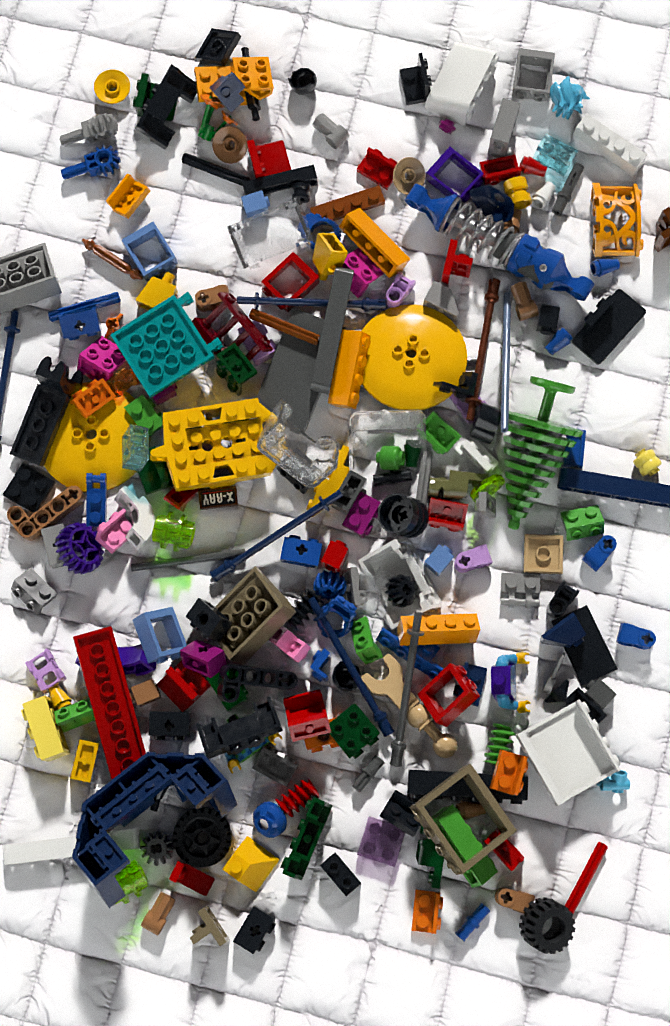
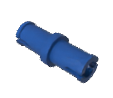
[455,903,491,942]

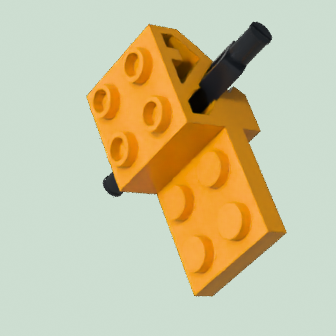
[194,47,274,121]

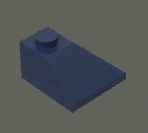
[540,613,586,648]

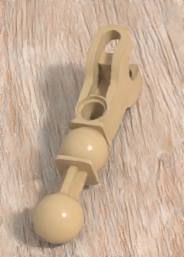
[361,653,458,758]

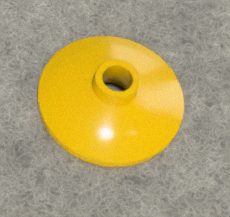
[94,69,130,104]

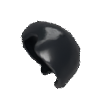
[288,68,317,95]
[332,661,362,692]

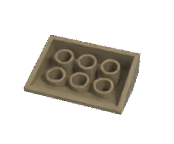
[215,566,296,665]

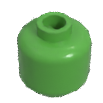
[376,446,405,470]

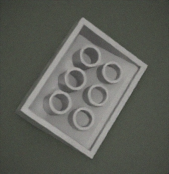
[0,242,62,315]

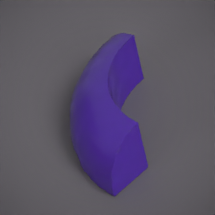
[75,644,156,676]

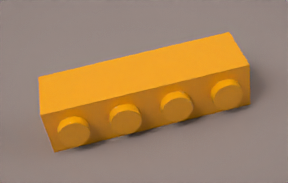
[339,208,410,278]
[328,329,371,409]
[397,613,481,646]

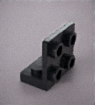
[399,52,432,106]

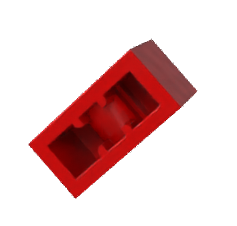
[321,540,349,574]

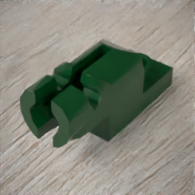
[415,825,444,889]

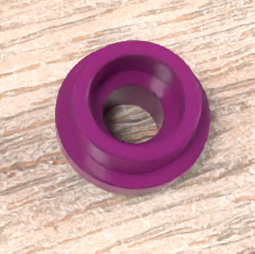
[438,118,456,135]

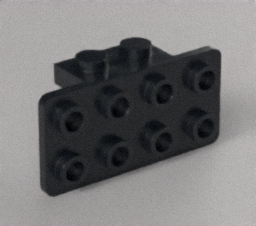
[572,289,646,365]

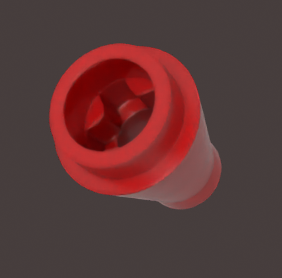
[519,156,547,177]

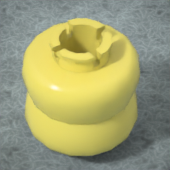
[633,448,661,477]

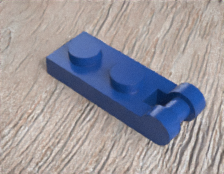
[86,473,107,527]

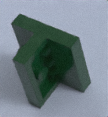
[132,446,174,495]

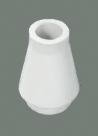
[532,182,556,209]

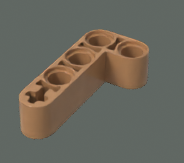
[7,486,85,541]

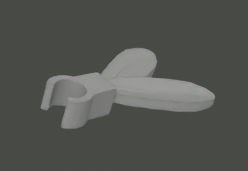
[542,652,565,695]

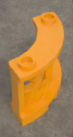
[590,183,644,257]

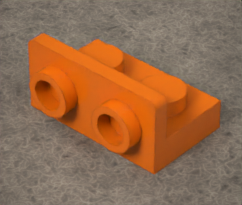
[69,378,116,419]
[490,750,529,796]
[411,889,443,934]

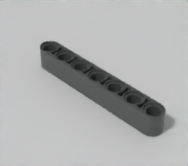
[310,266,354,394]

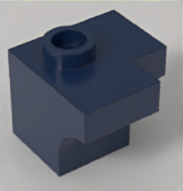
[209,72,245,113]

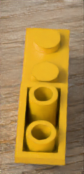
[306,445,350,517]

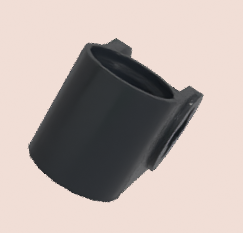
[546,580,580,618]

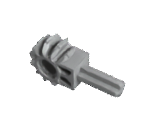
[59,113,118,146]

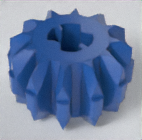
[313,570,347,601]

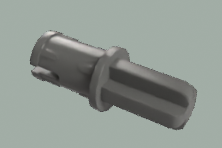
[352,755,385,792]

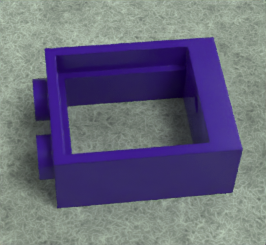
[425,146,484,204]

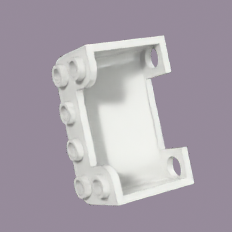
[425,42,499,126]

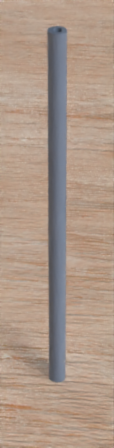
[501,292,511,433]

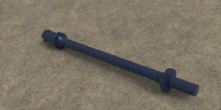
[236,292,386,312]
[0,310,21,441]
[210,490,343,582]
[308,597,395,737]

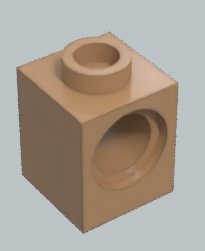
[130,678,162,707]

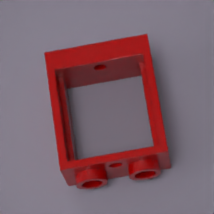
[261,252,320,313]
[417,663,480,727]

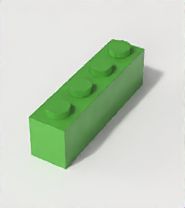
[431,804,498,888]

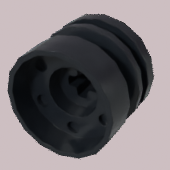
[378,493,429,538]

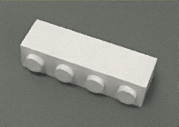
[573,113,647,177]

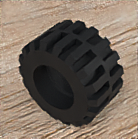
[519,897,576,954]

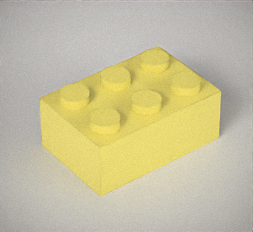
[21,695,71,762]

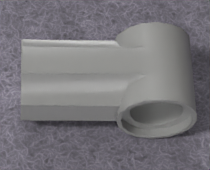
[312,113,350,149]

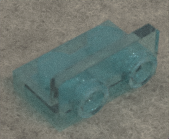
[533,134,578,175]

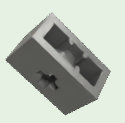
[331,470,367,515]

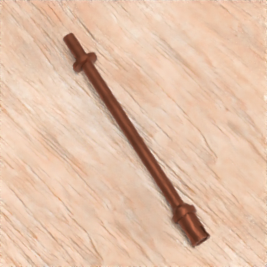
[465,278,501,421]

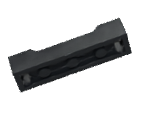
[242,164,318,195]

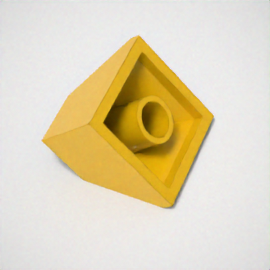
[223,836,280,892]

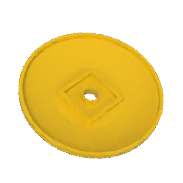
[362,304,467,411]
[44,382,150,492]

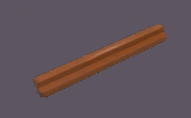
[249,308,320,345]

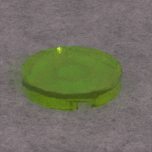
[470,474,505,503]

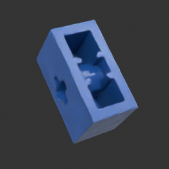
[58,307,102,341]
[280,535,323,569]

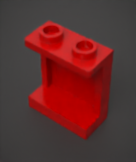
[283,689,331,742]

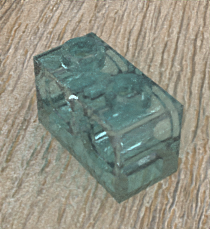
[122,424,149,472]

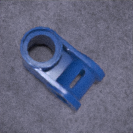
[581,535,617,572]
[616,623,656,650]

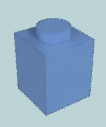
[241,190,271,220]
[424,544,454,577]

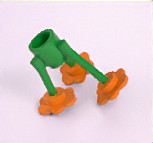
[198,94,238,142]

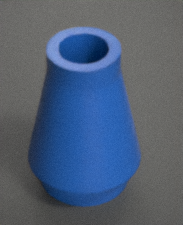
[590,258,620,277]
[544,328,573,355]

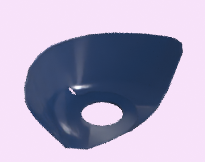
[469,186,514,222]

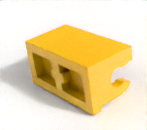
[70,739,99,783]

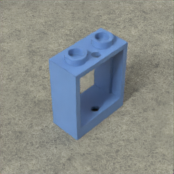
[122,221,178,282]
[133,607,187,664]

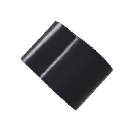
[469,402,501,444]

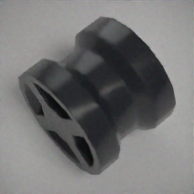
[292,182,311,203]

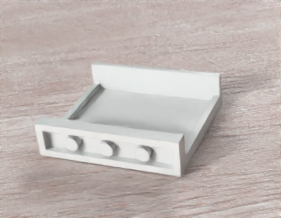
[515,699,621,806]

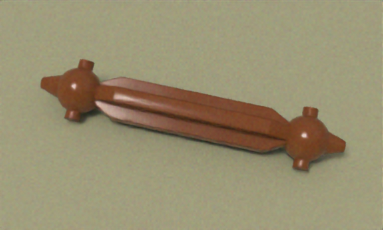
[81,239,143,280]

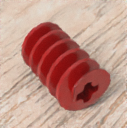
[275,777,320,817]

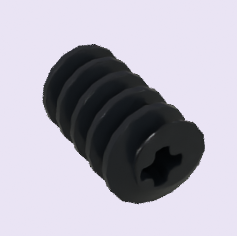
[287,589,325,632]

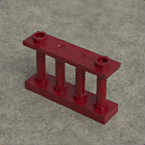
[192,292,273,361]

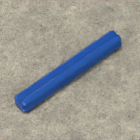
[48,292,121,322]

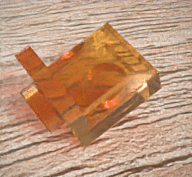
[106,367,140,398]

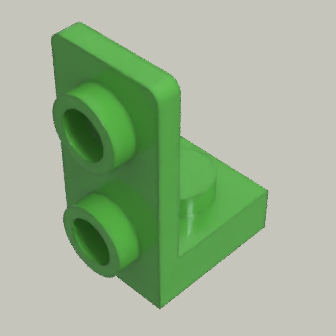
[351,616,383,665]

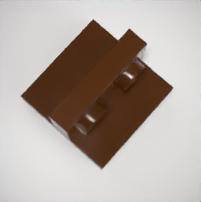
[654,207,670,252]

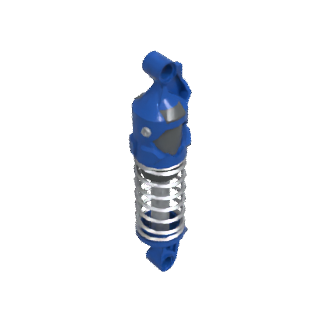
[405,184,595,301]

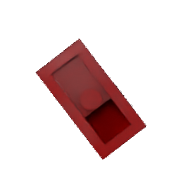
[163,488,200,512]

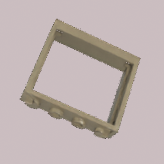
[409,764,517,875]

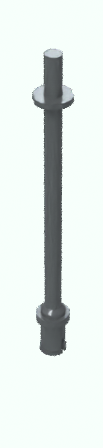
[390,611,424,767]

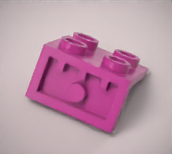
[342,248,385,298]
[77,336,126,386]

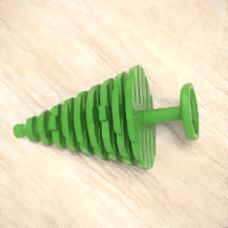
[503,376,584,530]

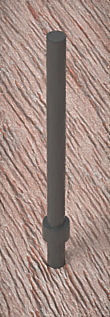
[131,548,245,572]

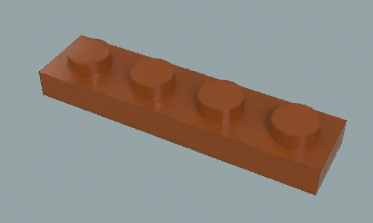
[310,185,385,227]

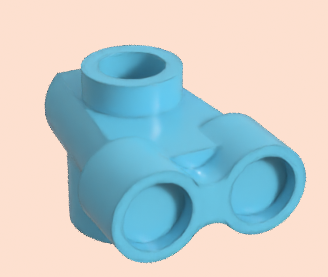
[596,770,630,793]

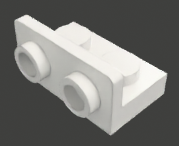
[460,438,499,474]

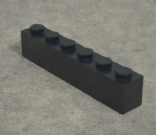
[407,769,528,804]

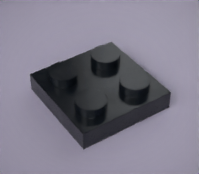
[195,28,241,66]
[3,463,56,513]

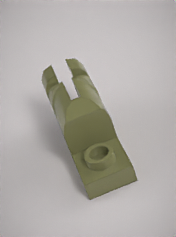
[428,470,489,500]

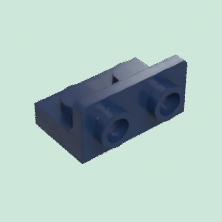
[453,662,487,707]

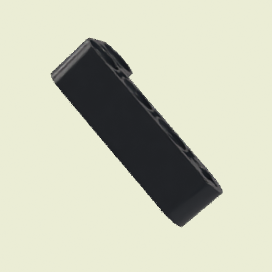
[217,664,298,703]

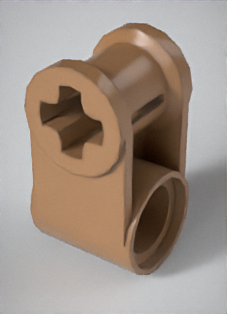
[195,285,229,312]
[494,887,535,914]

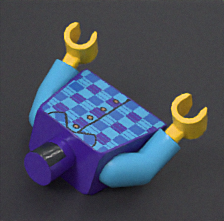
[491,652,530,713]

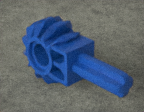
[61,144,121,180]

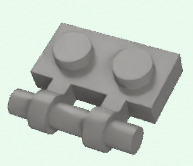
[500,573,540,609]

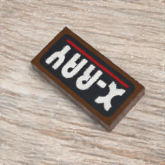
[198,486,238,510]

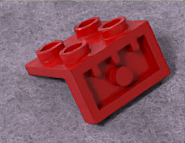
[247,139,291,178]

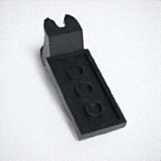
[10,356,83,467]

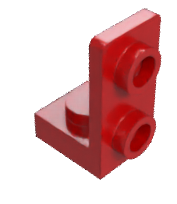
[169,860,215,896]

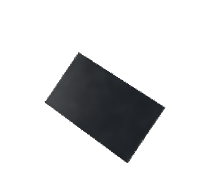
[551,605,618,685]

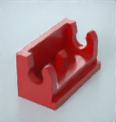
[483,828,525,872]

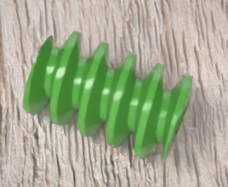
[483,723,516,766]

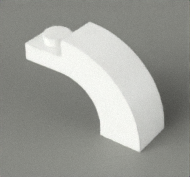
[114,486,155,551]

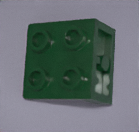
[215,342,257,396]

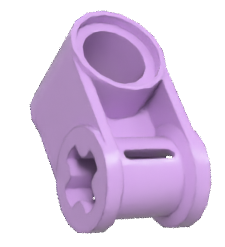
[385,272,416,308]
[454,544,493,573]

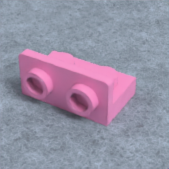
[95,508,133,554]

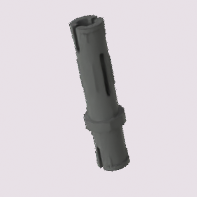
[552,163,584,216]

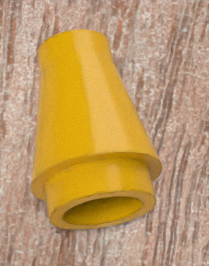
[48,683,72,710]

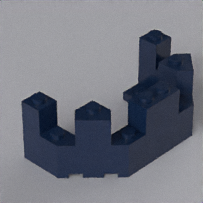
[72,752,238,909]

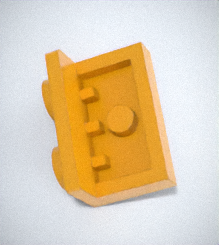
[106,174,151,219]

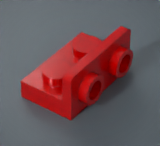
[357,147,397,190]

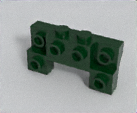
[280,797,333,880]

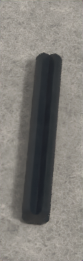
[181,153,250,186]

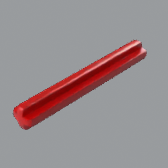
[565,842,608,914]

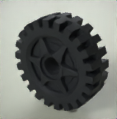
[172,807,232,867]

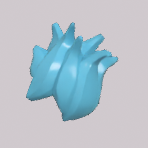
[549,76,590,120]

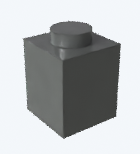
[585,678,617,710]

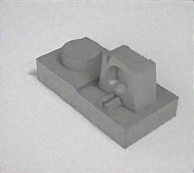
[474,492,496,519]
[341,567,367,607]

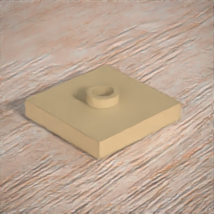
[523,534,563,575]

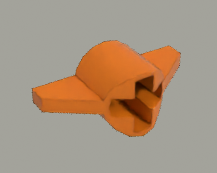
[104,313,123,339]

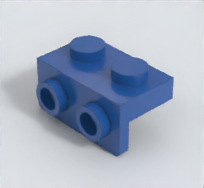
[310,648,331,682]

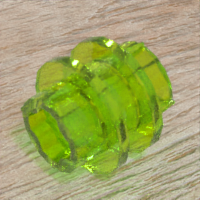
[152,511,196,552]
[114,860,149,904]

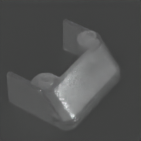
[349,410,427,469]

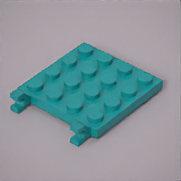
[110,292,224,398]

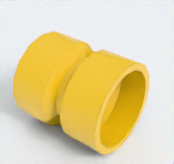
[503,176,532,210]

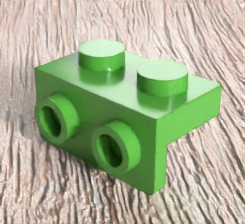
[124,394,163,438]
[416,411,462,455]
[561,504,604,541]

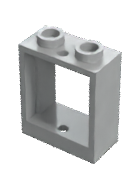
[512,48,555,102]
[488,98,521,158]

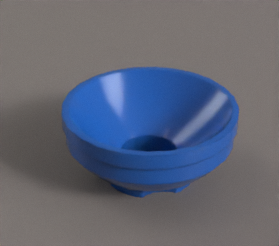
[253,802,287,838]

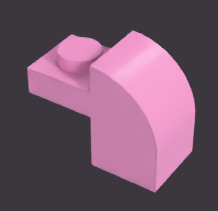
[269,626,311,663]

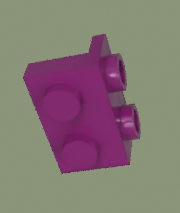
[342,492,381,539]

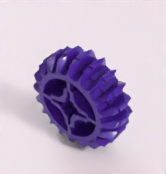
[55,522,105,575]

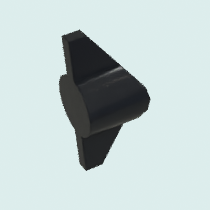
[544,679,569,703]

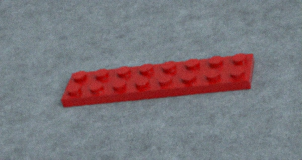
[73,626,146,780]

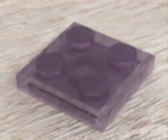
[357,816,405,867]

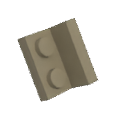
[190,905,230,946]

